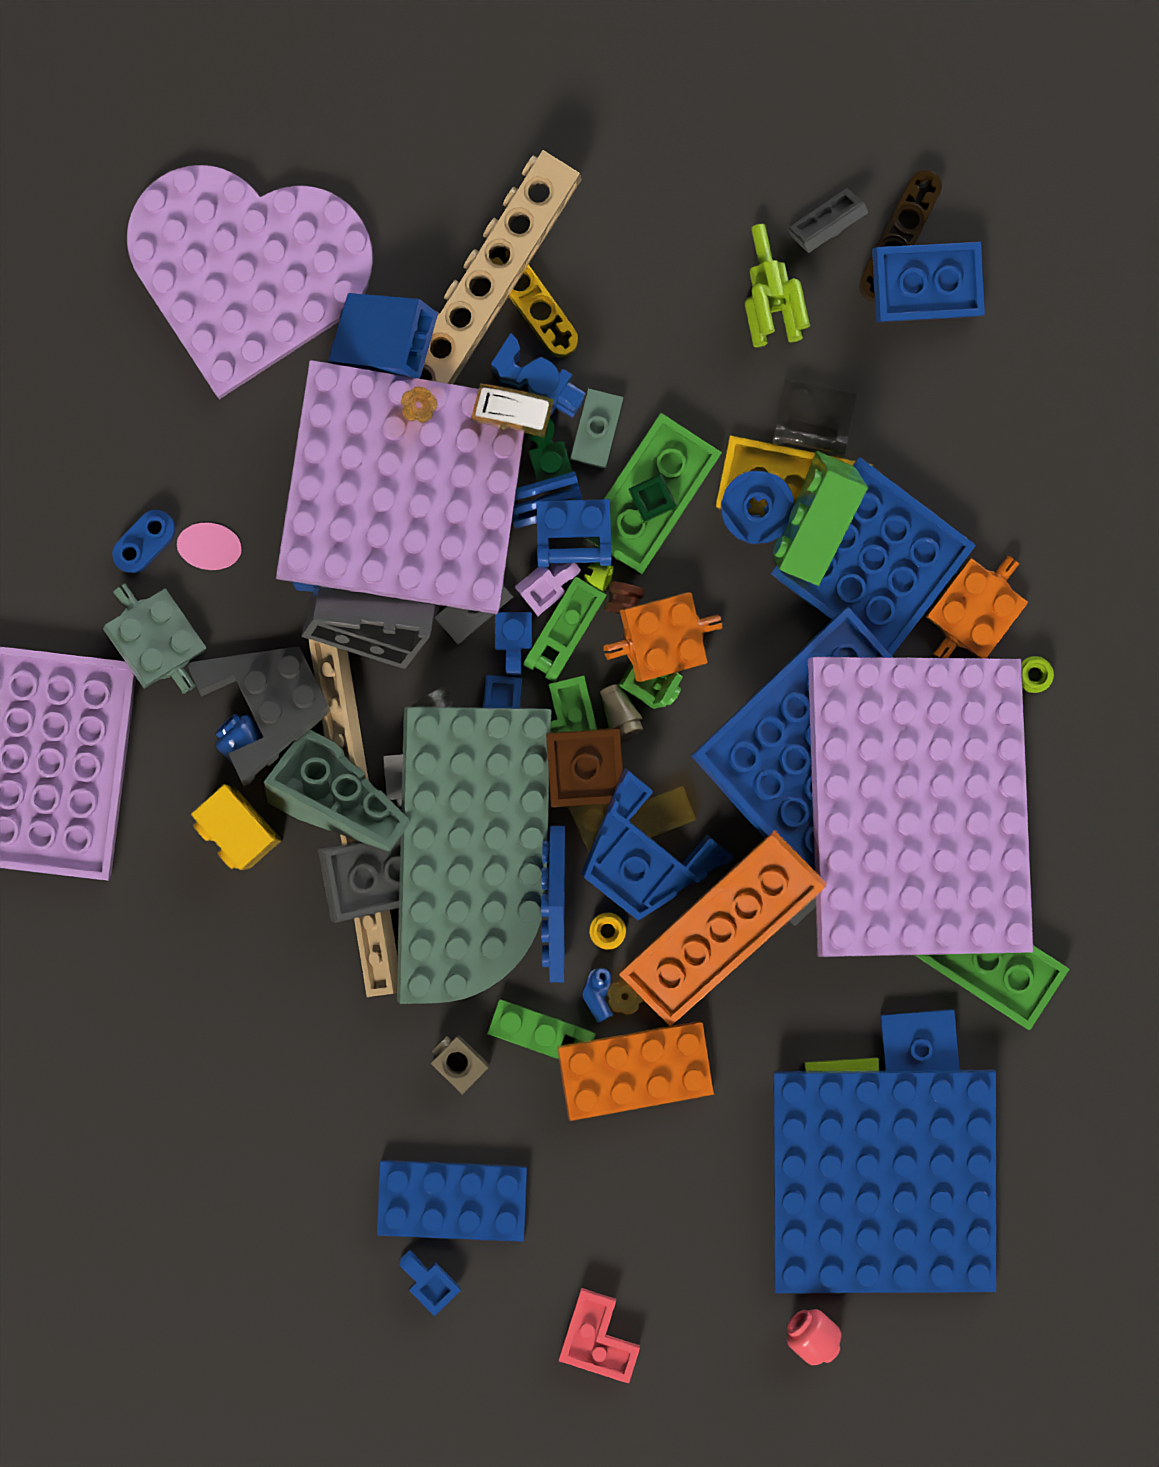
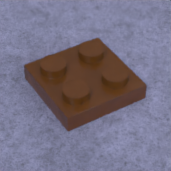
[546,728,623,807]

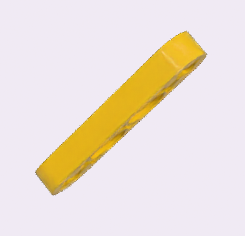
[491,249,578,358]

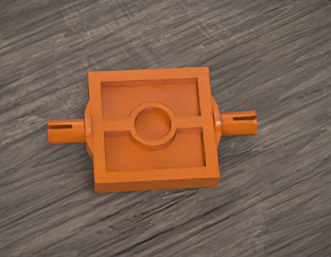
[925,556,1028,659]
[603,592,722,682]

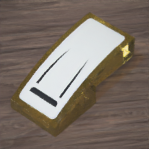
[471,384,554,437]

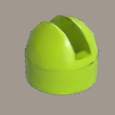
[584,562,614,593]

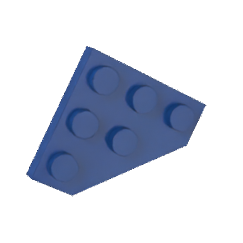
[541,826,565,982]

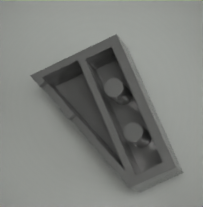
[302,586,435,669]

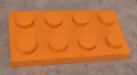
[557,1021,714,1121]

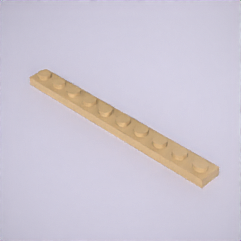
[308,639,398,997]

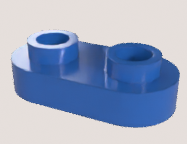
[112,510,176,574]

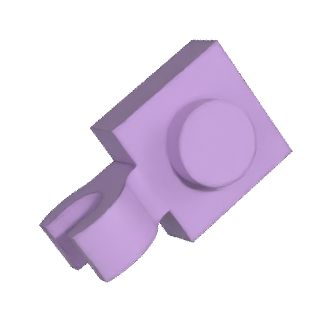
[515,563,581,616]

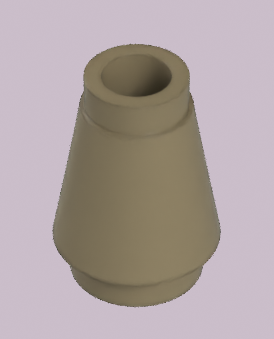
[600,684,643,740]

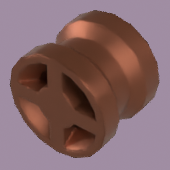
[604,581,646,615]

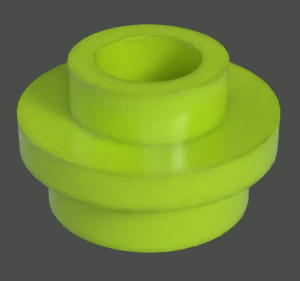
[1021,656,1054,693]

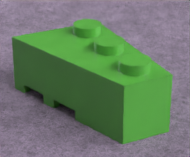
[773,451,868,586]

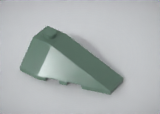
[264,730,410,852]

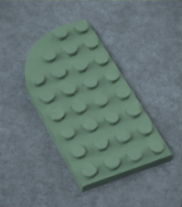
[397,707,551,1004]

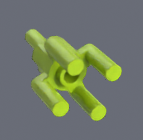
[745,224,810,347]

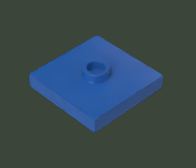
[880,1009,960,1071]

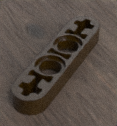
[859,170,942,302]

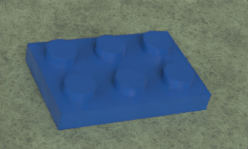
[872,242,985,322]

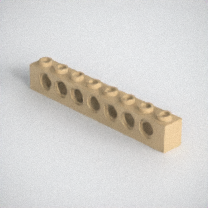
[422,150,582,384]

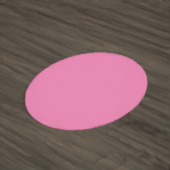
[177,523,242,570]

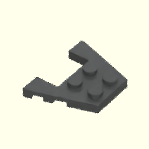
[186,646,330,786]

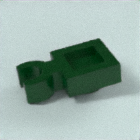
[527,418,573,482]

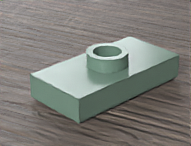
[571,388,624,469]

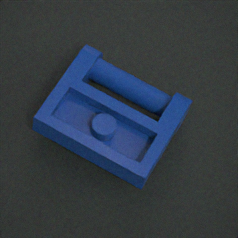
[536,499,612,568]

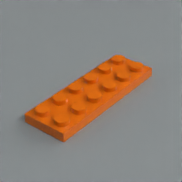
[619,830,827,1026]

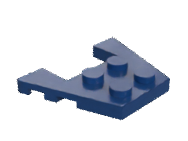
[581,768,734,921]

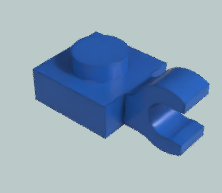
[495,612,532,676]
[399,1250,461,1317]

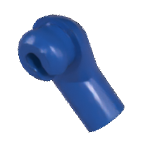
[582,968,613,1024]

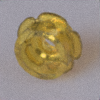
[401,387,437,423]
[607,978,643,1014]

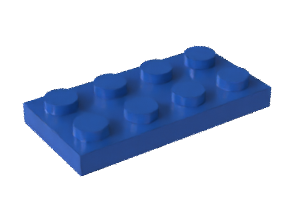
[377,1160,527,1242]

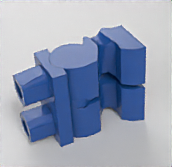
[491,333,585,418]

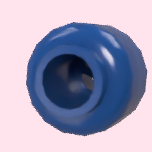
[215,714,263,766]

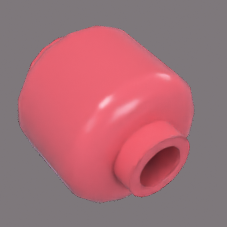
[786,1309,842,1365]

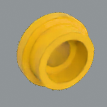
[589,913,626,949]

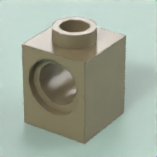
[431,1034,489,1095]

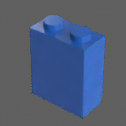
[328,293,438,379]

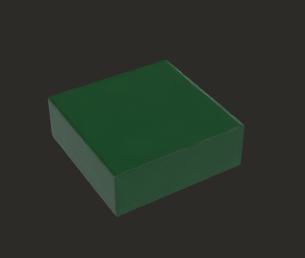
[628,473,677,523]

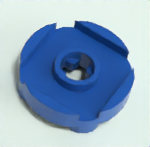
[721,471,794,544]

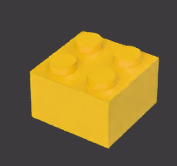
[191,785,282,870]

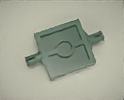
[103,584,206,694]

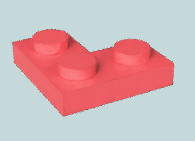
[559,1288,640,1384]

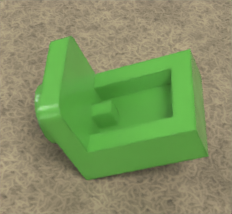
[618,662,683,709]

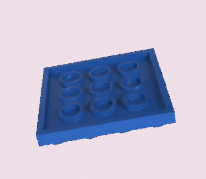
[771,457,976,656]

